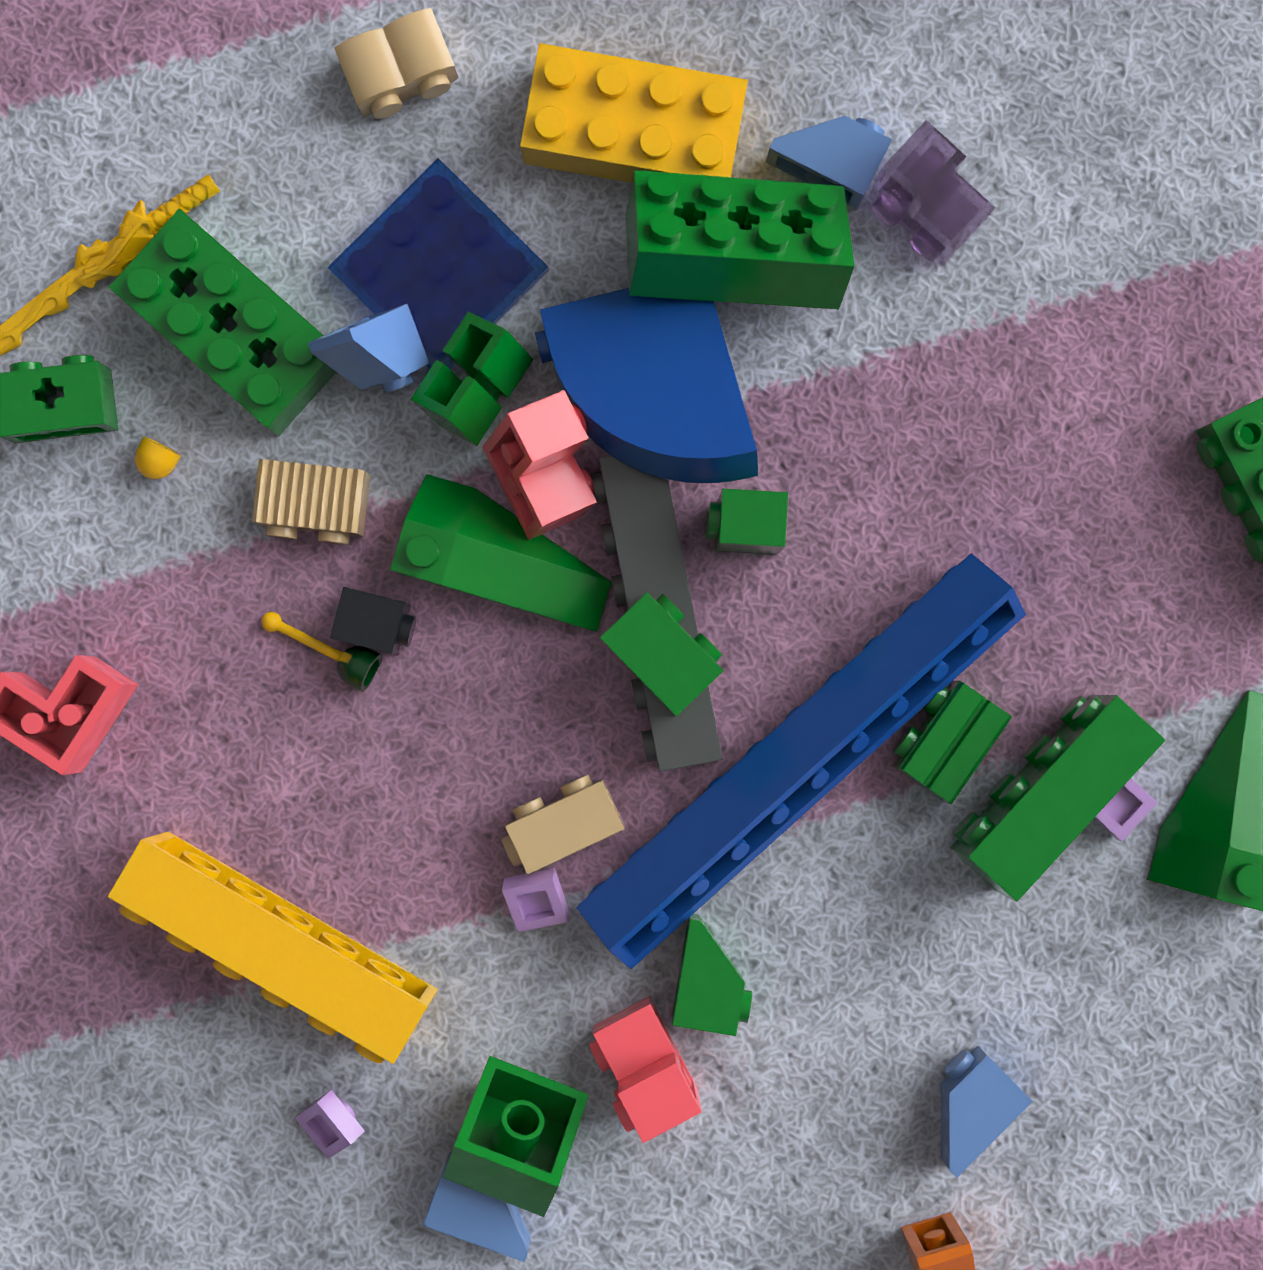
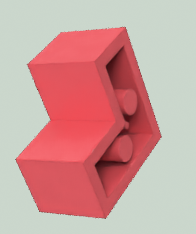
[482,390,597,540]
[0,655,139,775]
[589,996,702,1143]

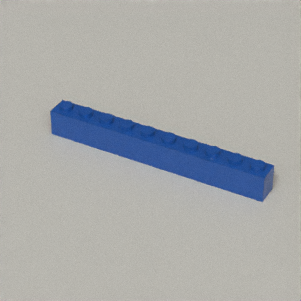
[576,553,1026,969]

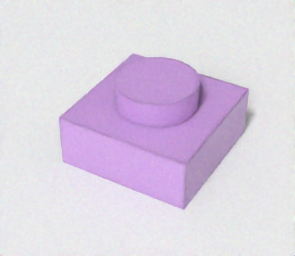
[1094,778,1158,841]
[502,868,569,932]
[295,1090,365,1159]

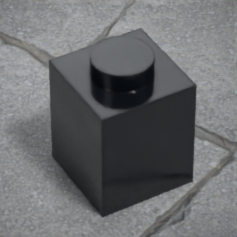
[330,587,416,655]

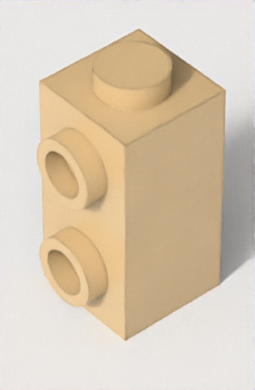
[501,774,625,875]

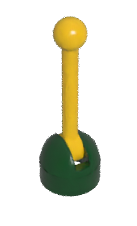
[261,611,382,692]

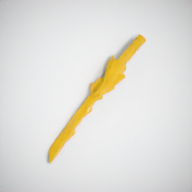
[0,174,221,356]

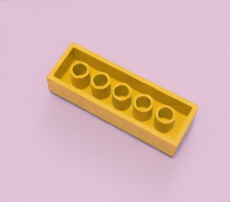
[108,831,438,1064]

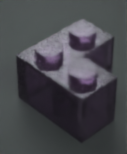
[869,120,996,266]

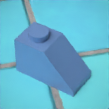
[766,116,892,209]
[308,304,430,392]
[941,1046,1033,1178]
[423,1152,531,1262]

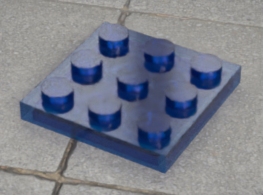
[328,158,549,370]

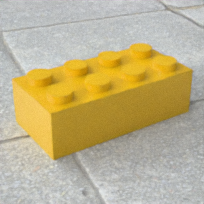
[520,43,748,183]

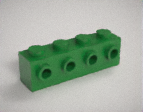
[1196,397,1263,563]

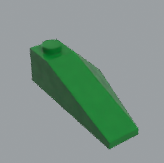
[390,474,612,632]
[1147,690,1263,911]

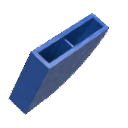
[535,288,758,484]

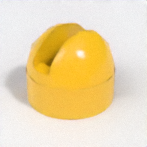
[134,436,182,479]

